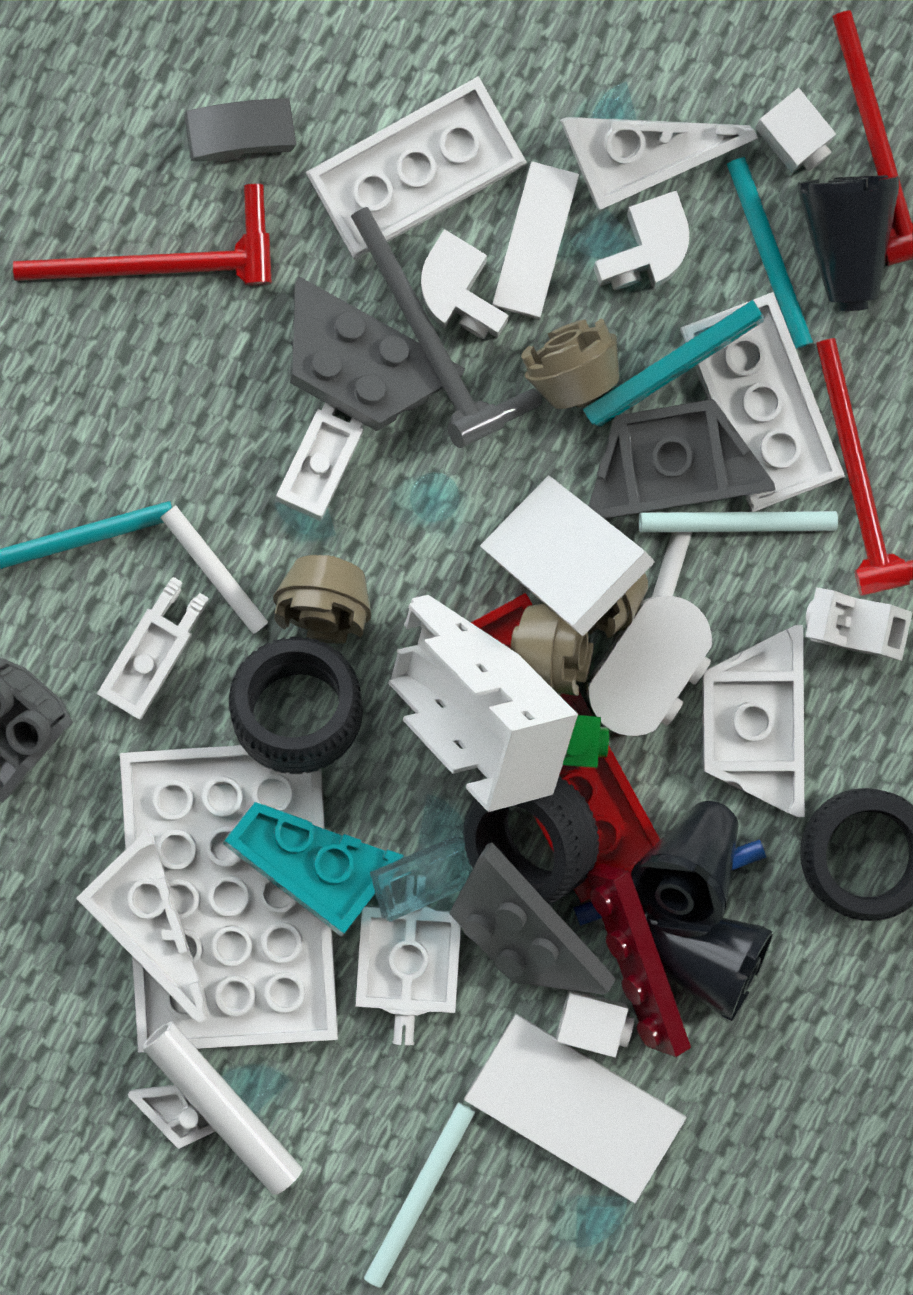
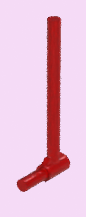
[832,10,913,266]
[13,184,272,286]
[816,338,913,596]

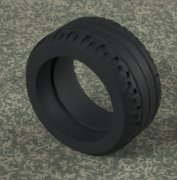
[229,636,363,774]
[463,776,599,904]
[800,788,913,921]

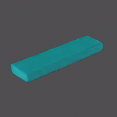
[583,300,765,427]

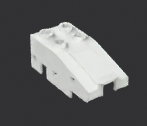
[388,595,578,812]

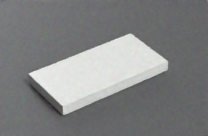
[306,76,527,260]
[680,292,845,512]
[480,475,655,636]
[464,1013,686,1203]

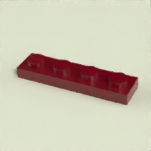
[587,863,691,1057]

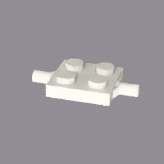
[355,874,461,1045]

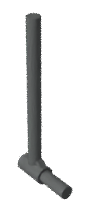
[351,207,542,448]

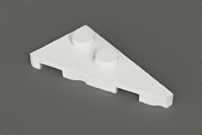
[560,117,758,210]
[76,829,210,1024]

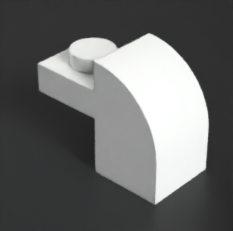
[593,191,689,290]
[421,229,509,339]
[805,587,913,661]

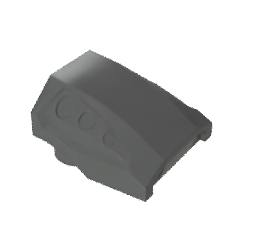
[0,658,73,803]

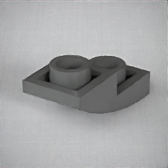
[184,98,297,161]

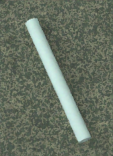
[639,511,838,533]
[364,1102,475,1288]

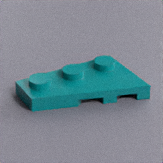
[223,802,404,937]

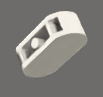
[584,596,712,736]

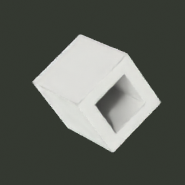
[755,88,836,174]
[556,990,634,1058]

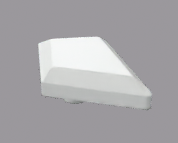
[128,1085,215,1149]

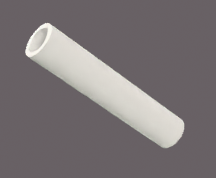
[142,1021,302,1195]

